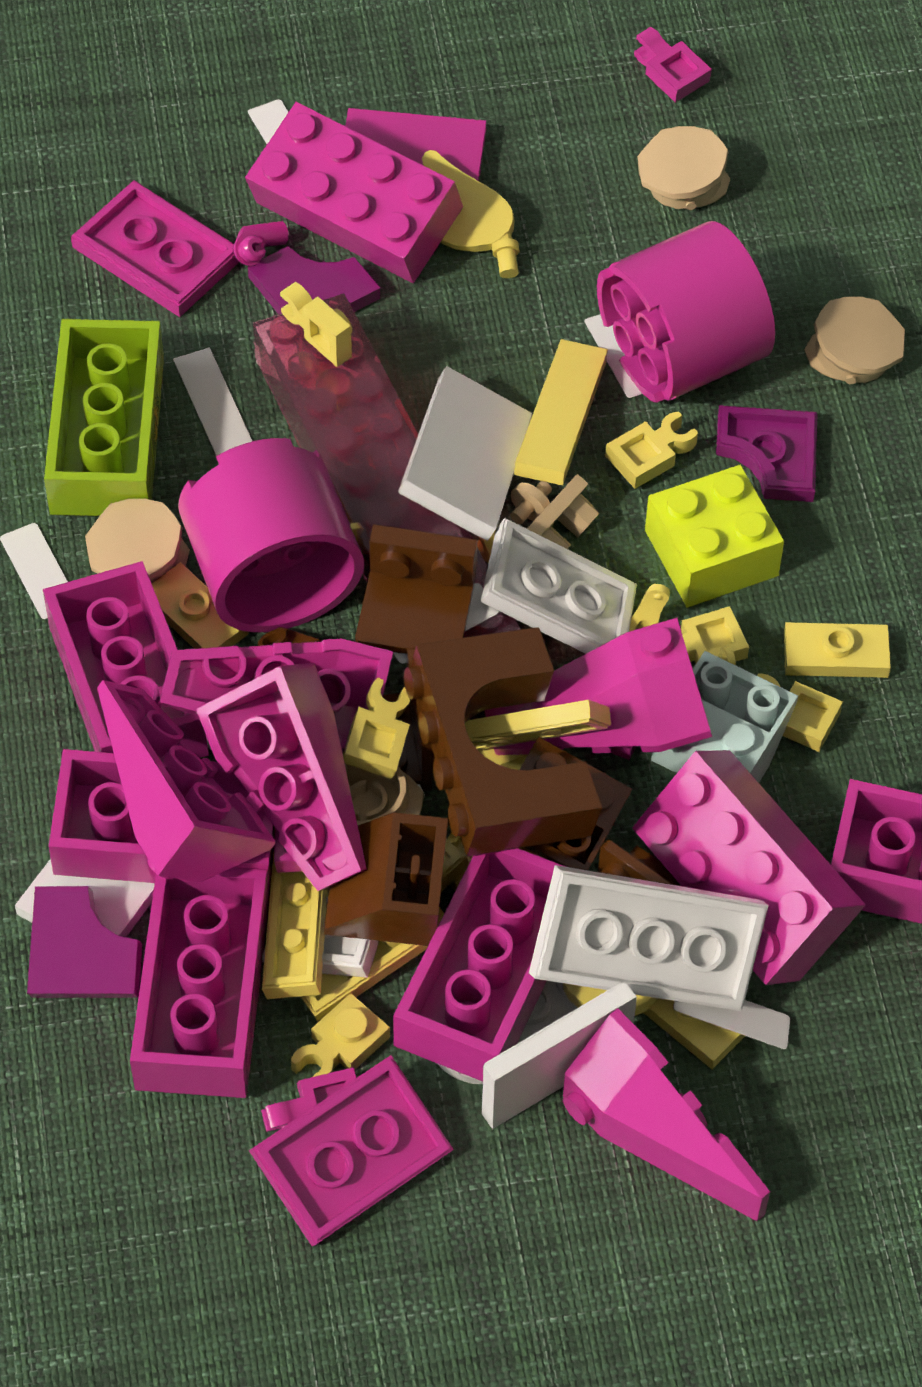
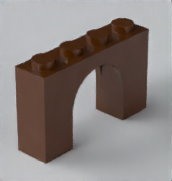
[404,627,602,857]

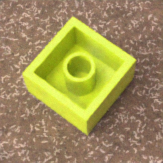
[645,464,784,608]

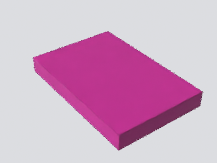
[345,108,487,181]
[71,180,239,317]
[249,1055,454,1246]

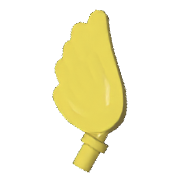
[422,150,520,278]

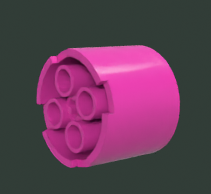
[597,221,775,403]
[178,438,364,632]

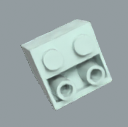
[651,651,798,783]

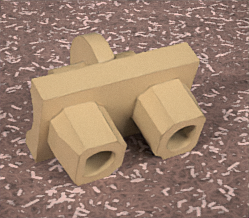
[510,474,600,549]

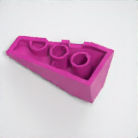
[485,618,712,755]
[159,638,393,754]
[196,663,367,891]
[97,680,276,883]
[563,1008,770,1221]

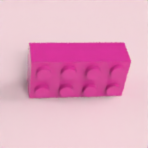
[245,102,463,284]
[43,561,209,758]
[49,749,275,890]
[632,750,866,985]
[831,779,922,924]
[393,848,565,1082]
[130,868,269,1098]

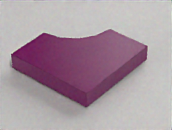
[248,246,380,340]
[716,405,817,502]
[27,886,142,998]

